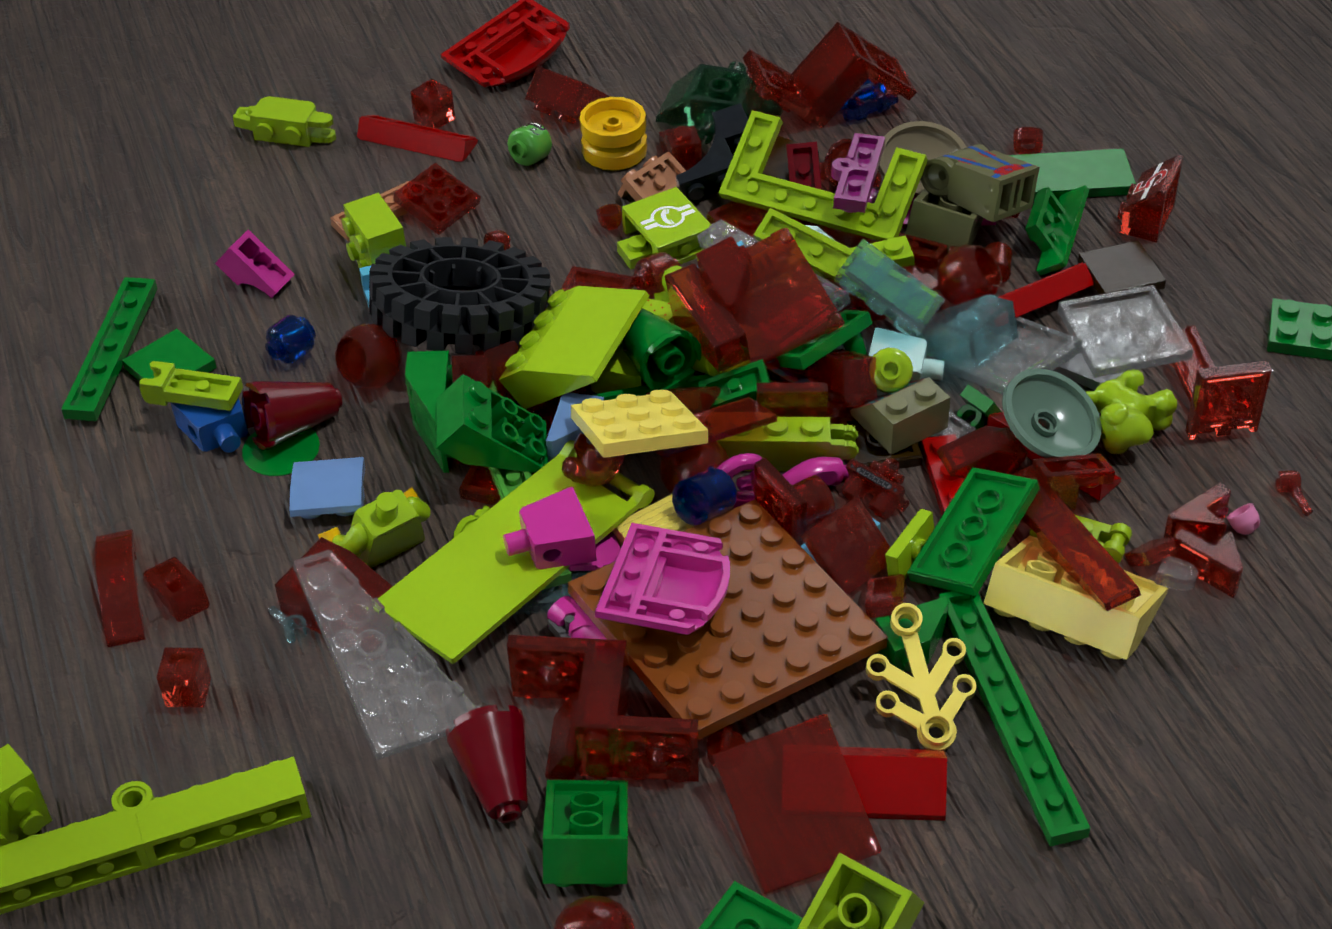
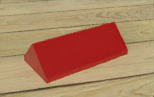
[782,745,947,821]

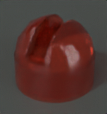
[596,204,622,230]
[484,230,511,251]

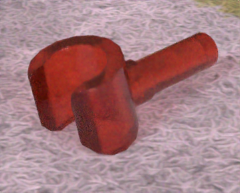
[1275,470,1313,516]

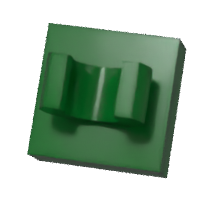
[957,384,1001,432]

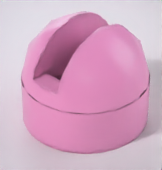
[1227,503,1260,535]

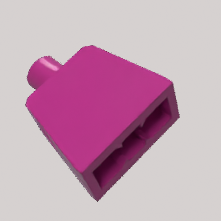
[503,487,597,569]

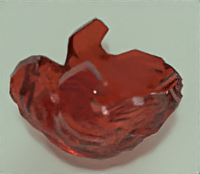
[562,433,624,486]

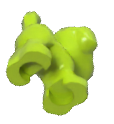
[1086,369,1177,454]

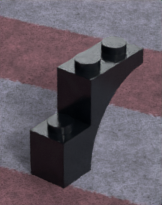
[675,103,748,201]

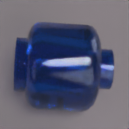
[265,315,316,364]

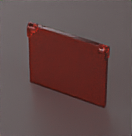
[698,228,845,363]
[713,714,882,894]

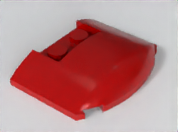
[440,0,570,87]

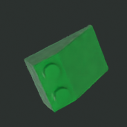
[543,780,628,887]

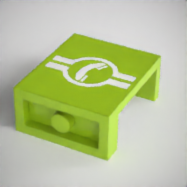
[622,187,714,272]

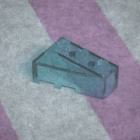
[834,239,945,337]

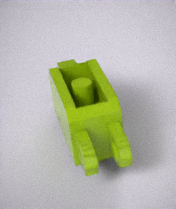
[233,96,336,147]

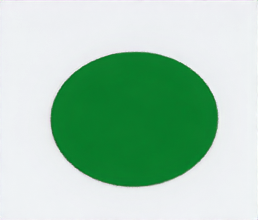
[242,428,320,476]

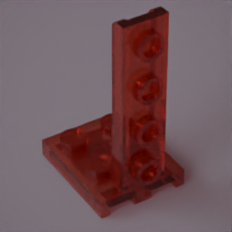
[1159,325,1272,440]

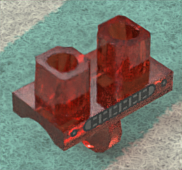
[841,457,910,520]

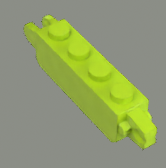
[662,416,859,471]

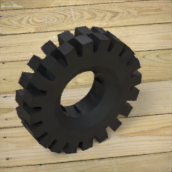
[369,237,551,354]

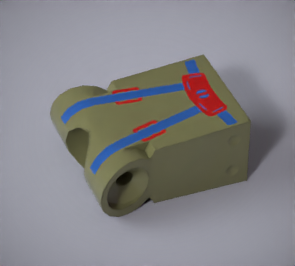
[920,144,1040,222]

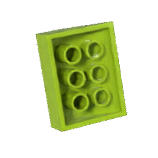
[499,286,650,409]

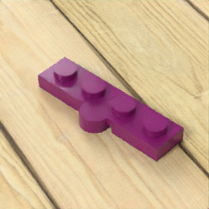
[831,133,885,213]

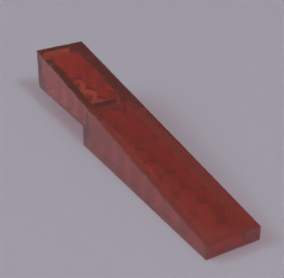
[1011,466,1141,612]

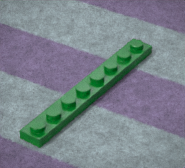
[939,591,1090,847]

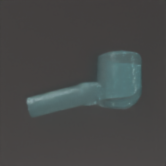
[268,606,307,643]

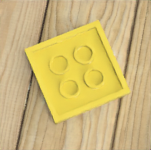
[571,390,708,458]

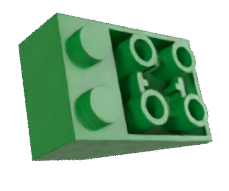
[405,350,458,473]
[436,374,548,473]

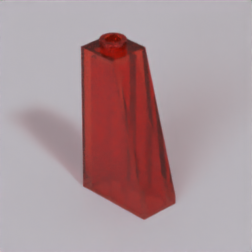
[664,263,750,372]

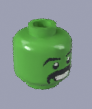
[507,122,552,166]

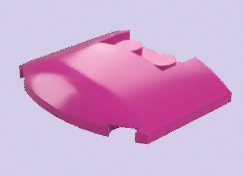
[595,523,730,635]

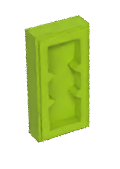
[885,509,934,585]

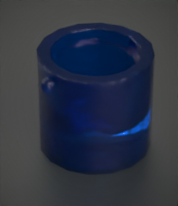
[672,466,737,526]

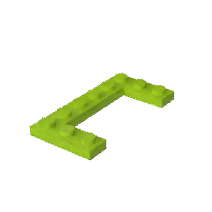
[718,110,928,241]

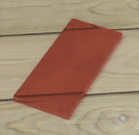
[655,397,777,458]

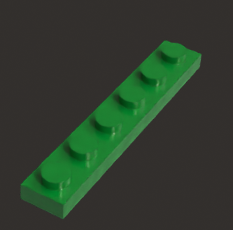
[61,277,158,421]

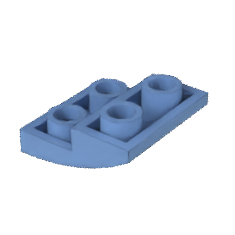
[289,457,365,519]

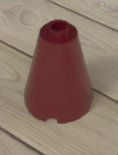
[242,381,343,450]
[445,704,528,823]

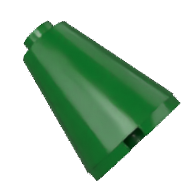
[622,308,702,391]

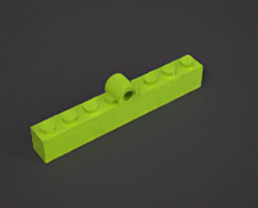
[0,757,311,915]

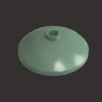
[1002,368,1102,463]

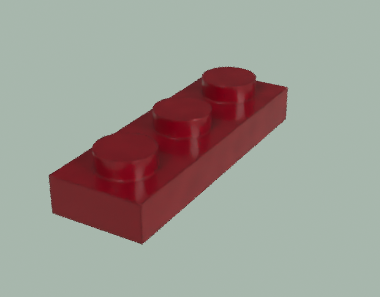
[786,141,823,227]

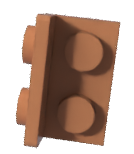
[618,151,686,201]

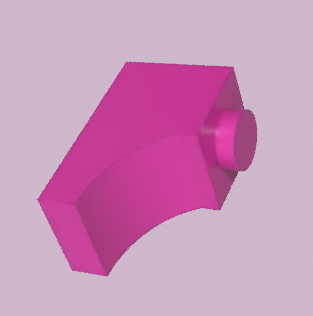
[215,229,295,298]

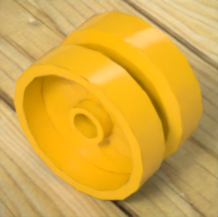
[580,97,647,170]

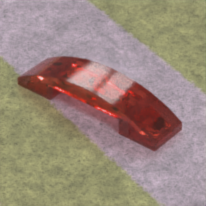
[95,529,146,647]

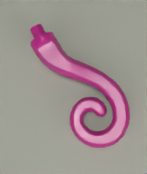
[709,453,852,509]

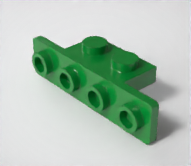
[1025,185,1089,276]

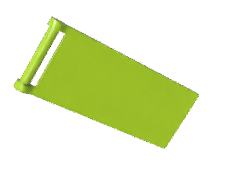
[374,440,655,664]

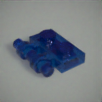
[822,69,899,122]

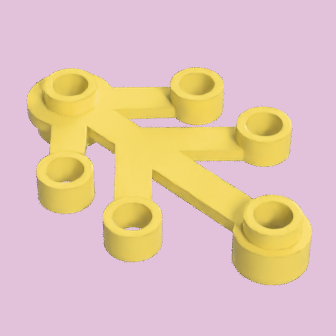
[866,603,977,750]

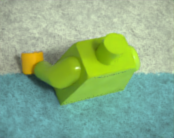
[317,487,431,571]

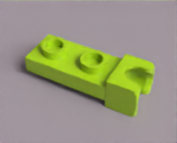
[139,361,243,411]

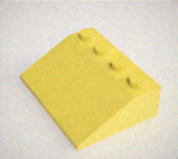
[983,535,1169,660]

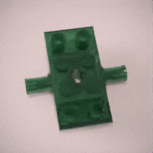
[656,61,786,144]

